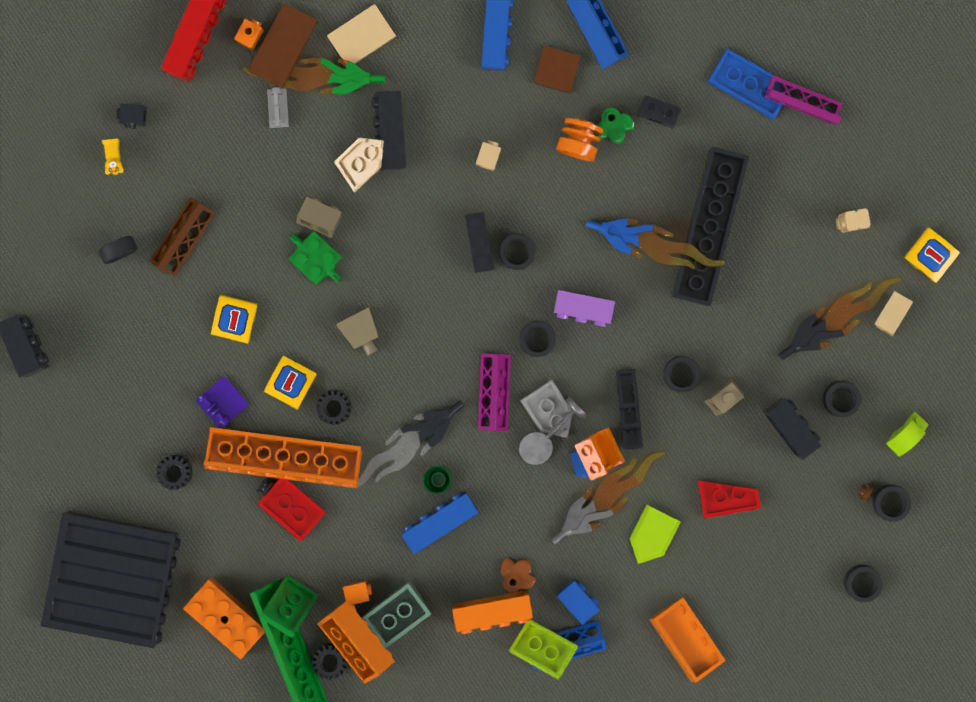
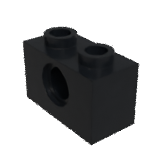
[637,95,681,129]

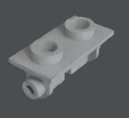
[267,88,289,128]

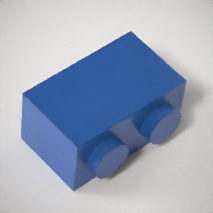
[557,579,600,625]

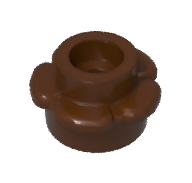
[857,483,874,502]

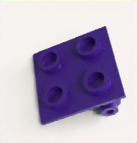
[196,376,249,429]

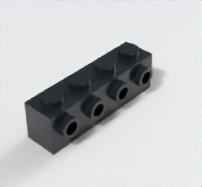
[372,91,406,171]

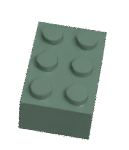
[362,581,432,649]

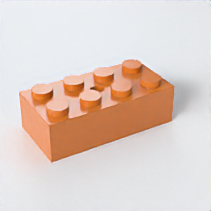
[183,577,265,659]
[452,590,533,634]
[317,601,395,684]

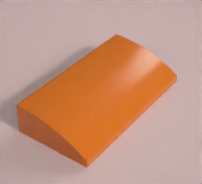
[649,597,726,683]

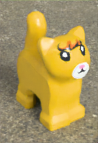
[102,138,124,175]

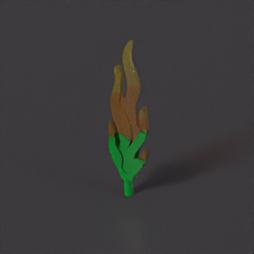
[243,57,386,94]

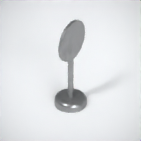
[519,396,589,465]

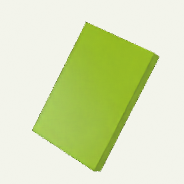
[509,619,578,680]

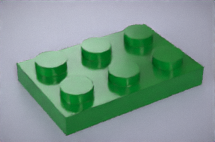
[259,575,319,638]

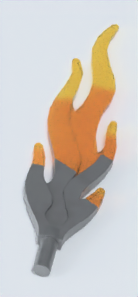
[551,452,665,545]

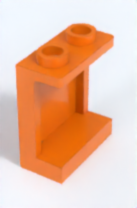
[575,427,625,480]

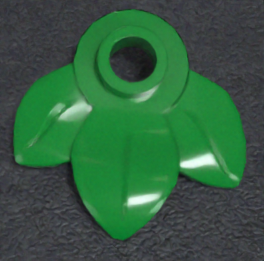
[597,107,635,144]

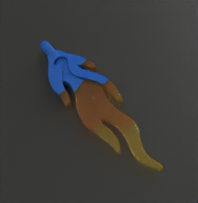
[586,218,725,270]

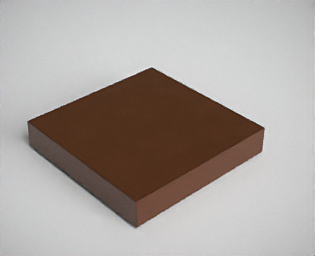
[534,46,581,94]

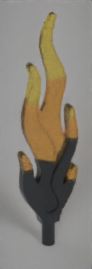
[778,278,901,360]

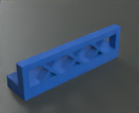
[532,621,607,671]

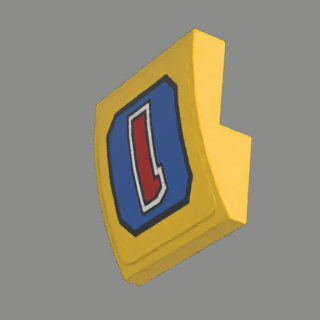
[904,228,960,283]
[211,294,258,344]
[264,356,317,410]

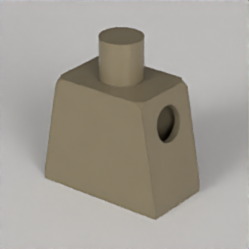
[336,307,379,356]
[704,378,744,416]

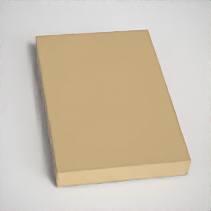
[327,4,396,64]

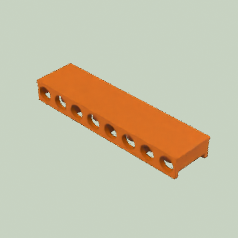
[204,427,362,488]

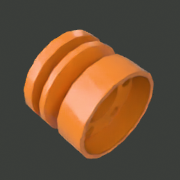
[556,118,604,162]

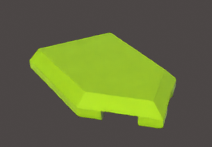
[630,505,681,564]

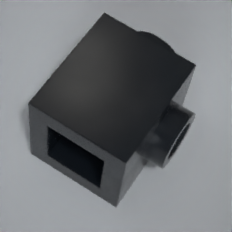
[117,103,147,129]

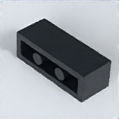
[465,212,494,273]

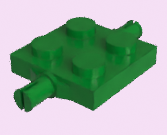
[288,231,343,285]

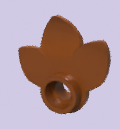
[500,557,536,593]

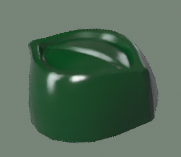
[423,466,451,495]

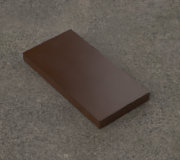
[248,4,318,89]

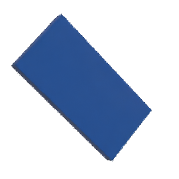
[707,48,791,120]

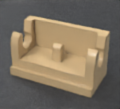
[874,291,913,337]

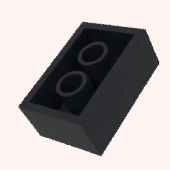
[0,315,49,377]
[763,398,821,460]

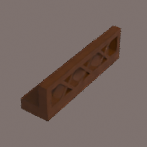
[150,197,216,277]

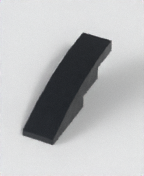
[616,369,643,450]

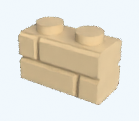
[836,208,871,233]

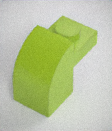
[886,412,929,457]

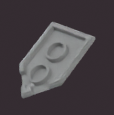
[520,380,572,438]

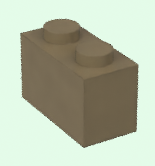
[296,197,342,238]

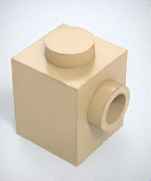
[476,140,501,171]

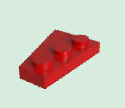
[697,480,761,518]

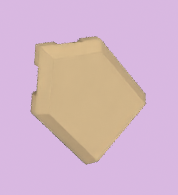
[334,138,384,192]

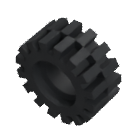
[316,390,352,425]
[156,455,193,490]
[312,643,348,680]

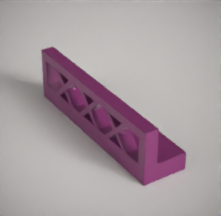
[764,75,843,125]
[478,353,511,431]

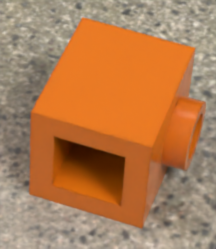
[234,18,264,51]

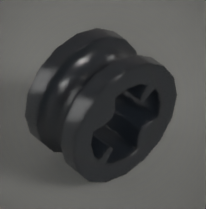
[256,477,274,497]

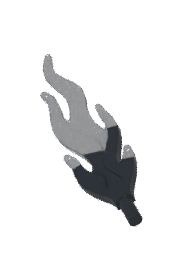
[346,400,464,488]

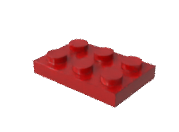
[258,479,326,541]

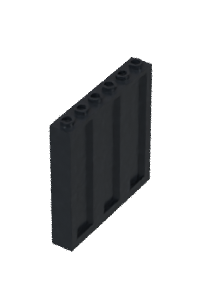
[41,511,181,648]

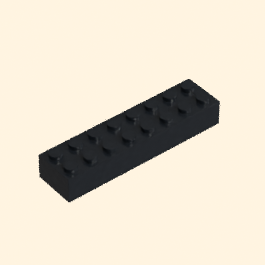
[671,147,749,307]

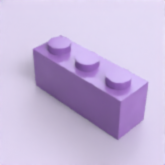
[553,290,615,327]

